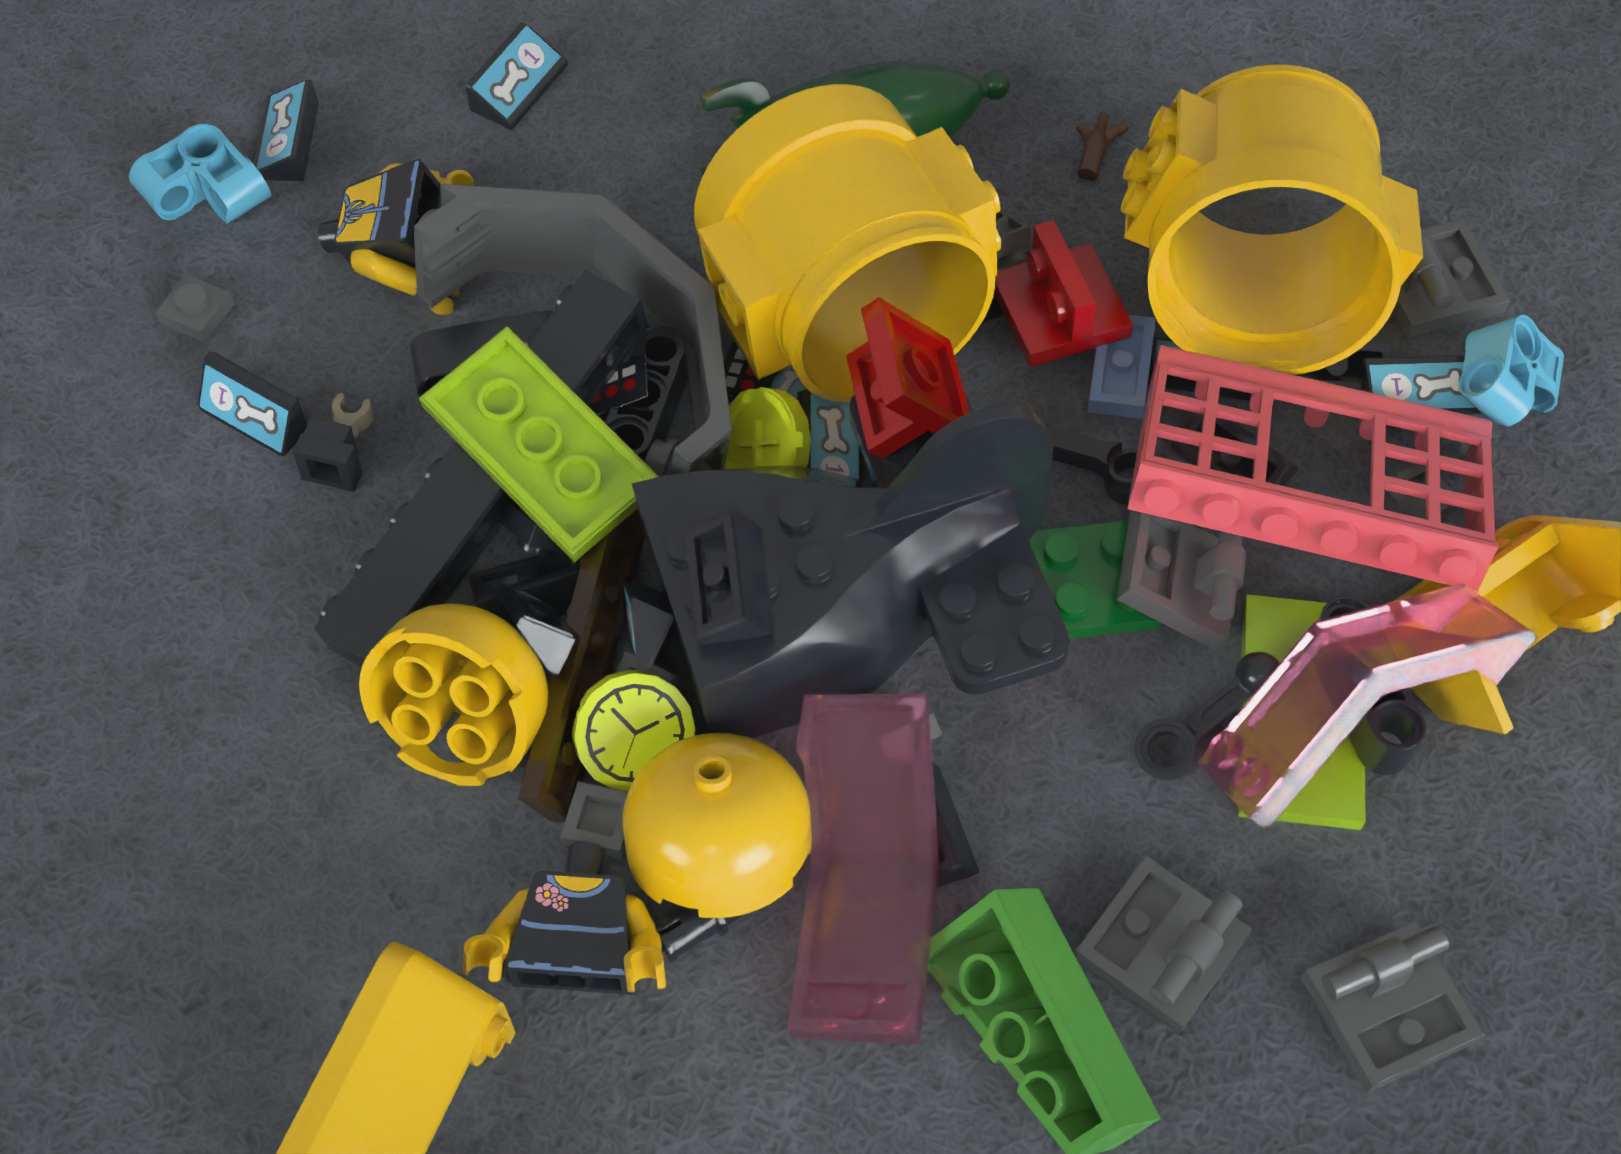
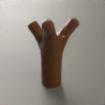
[1076,112,1128,181]

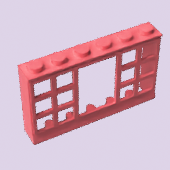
[1127,345,1498,592]

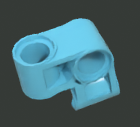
[129,124,272,224]
[1459,315,1564,426]

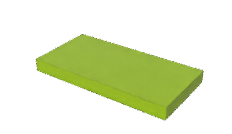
[419,327,659,563]
[1238,594,1366,830]

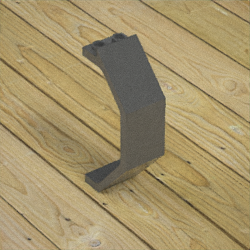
[414,184,732,475]

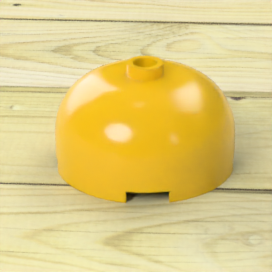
[359,604,548,786]
[623,733,812,918]

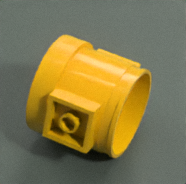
[1121,65,1423,375]
[694,84,1001,403]

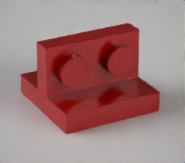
[994,220,1133,368]
[846,297,970,459]

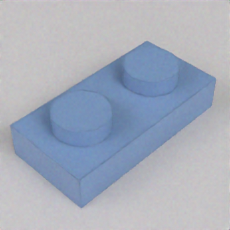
[1088,314,1156,419]

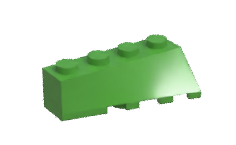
[908,888,1161,1154]

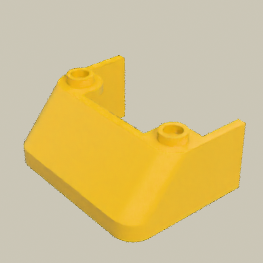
[1374,515,1621,734]
[276,941,516,1154]

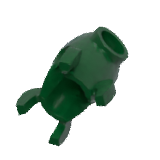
[700,61,1010,175]

